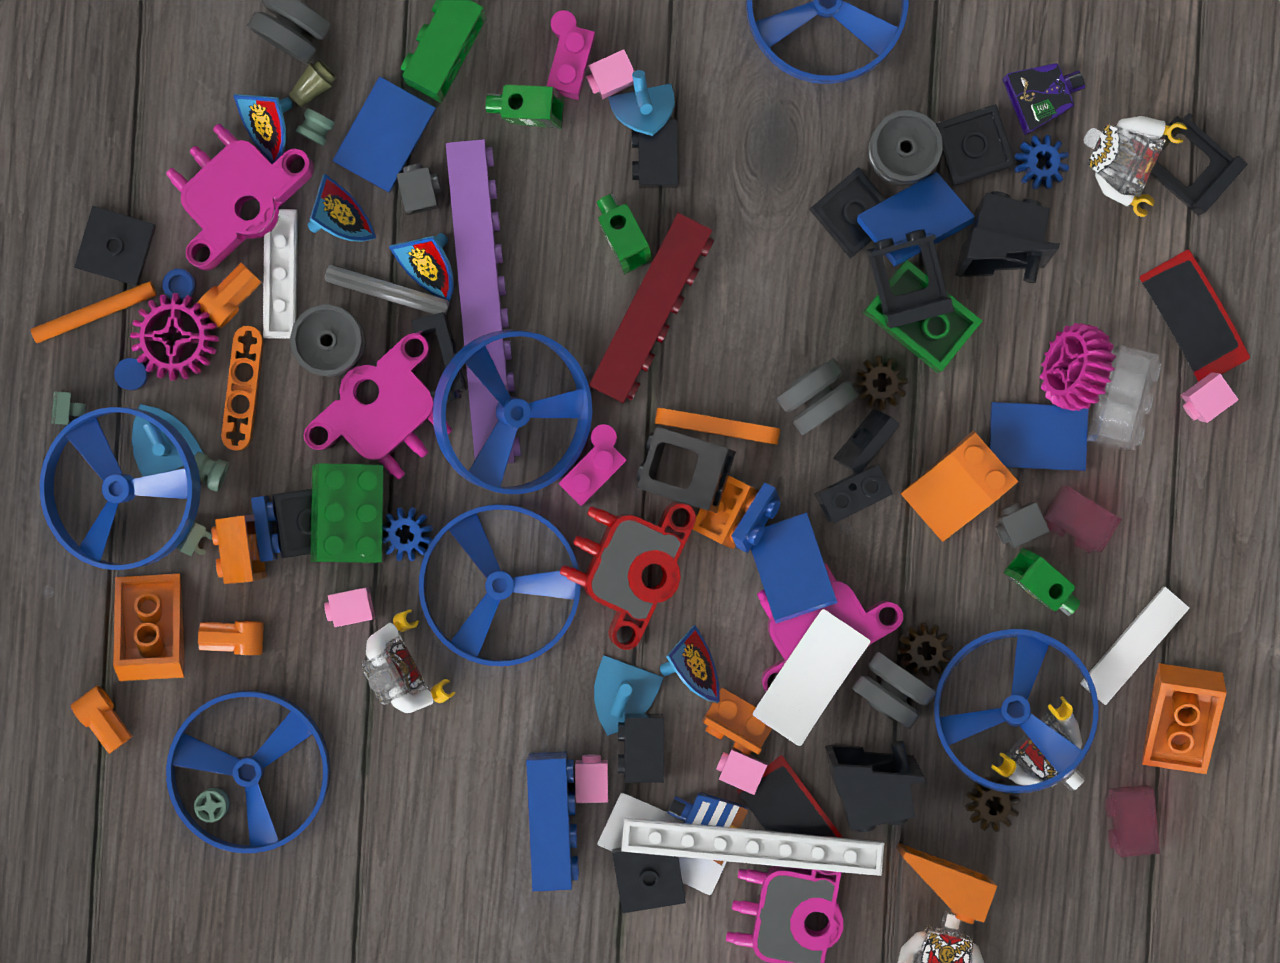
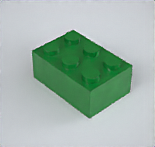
[401,0,487,104]
[862,260,982,373]
[310,463,383,563]

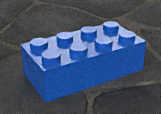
[526,751,579,892]

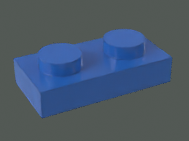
[732,482,780,553]
[251,496,281,562]

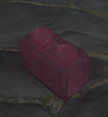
[1043,486,1122,554]
[1105,785,1160,857]

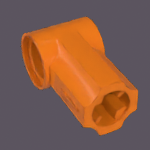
[197,263,262,329]
[198,621,264,655]
[70,685,133,754]

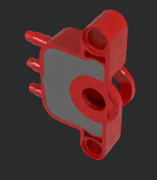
[560,502,696,650]

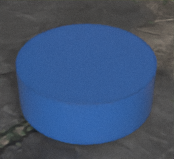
[162,269,197,302]
[114,358,149,391]

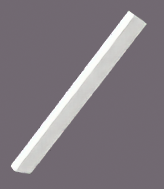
[621,818,884,876]

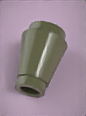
[289,59,337,107]

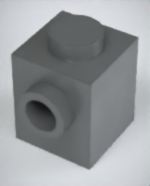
[397,164,441,215]
[995,502,1050,548]

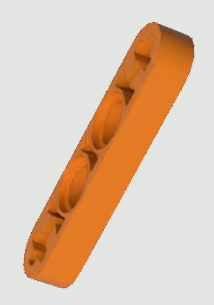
[221,326,264,451]
[655,408,781,445]

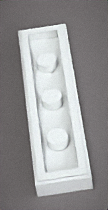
[263,209,298,339]
[1080,586,1189,705]

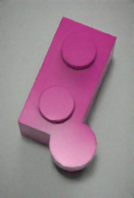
[547,10,595,100]
[558,424,627,506]

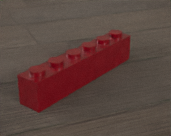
[589,213,715,404]

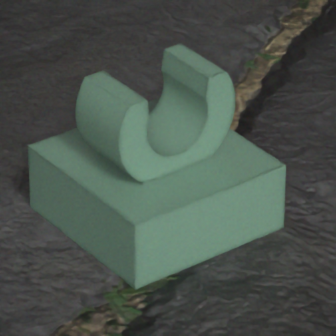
[51,392,86,425]
[177,519,212,556]

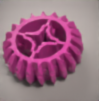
[130,293,219,381]
[1039,323,1116,411]

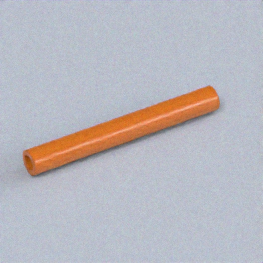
[30,281,157,343]

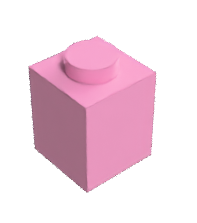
[586,49,634,100]
[1181,372,1239,423]
[324,586,376,627]
[716,748,768,795]
[575,754,608,803]

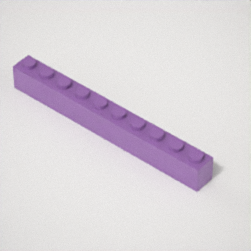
[446,139,521,464]

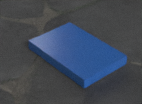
[332,76,437,193]
[857,172,975,267]
[989,402,1089,471]
[751,513,838,624]

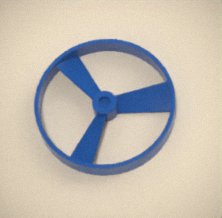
[746,0,909,84]
[433,330,592,494]
[40,407,201,570]
[419,504,581,666]
[934,629,1099,793]
[166,690,330,853]

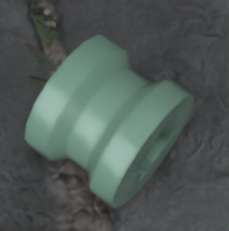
[295,108,335,146]
[194,788,230,823]

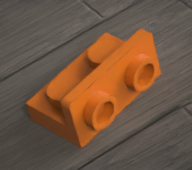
[692,476,759,549]
[702,687,772,756]

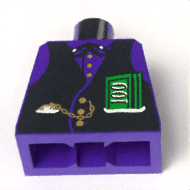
[1002,63,1085,136]

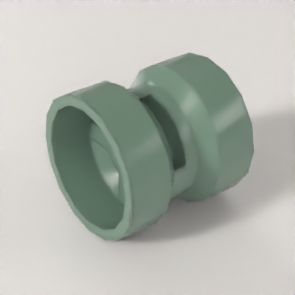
[194,452,229,492]

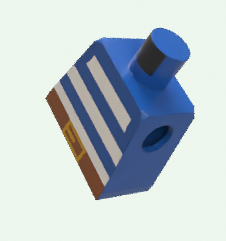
[667,792,749,866]

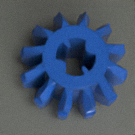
[1014,135,1069,190]
[382,507,433,561]

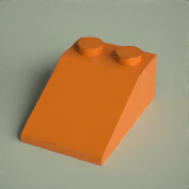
[900,430,1018,542]
[211,514,267,584]
[113,574,185,681]
[1142,663,1227,774]
[896,842,997,924]

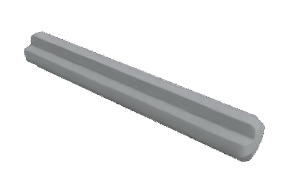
[325,265,450,315]

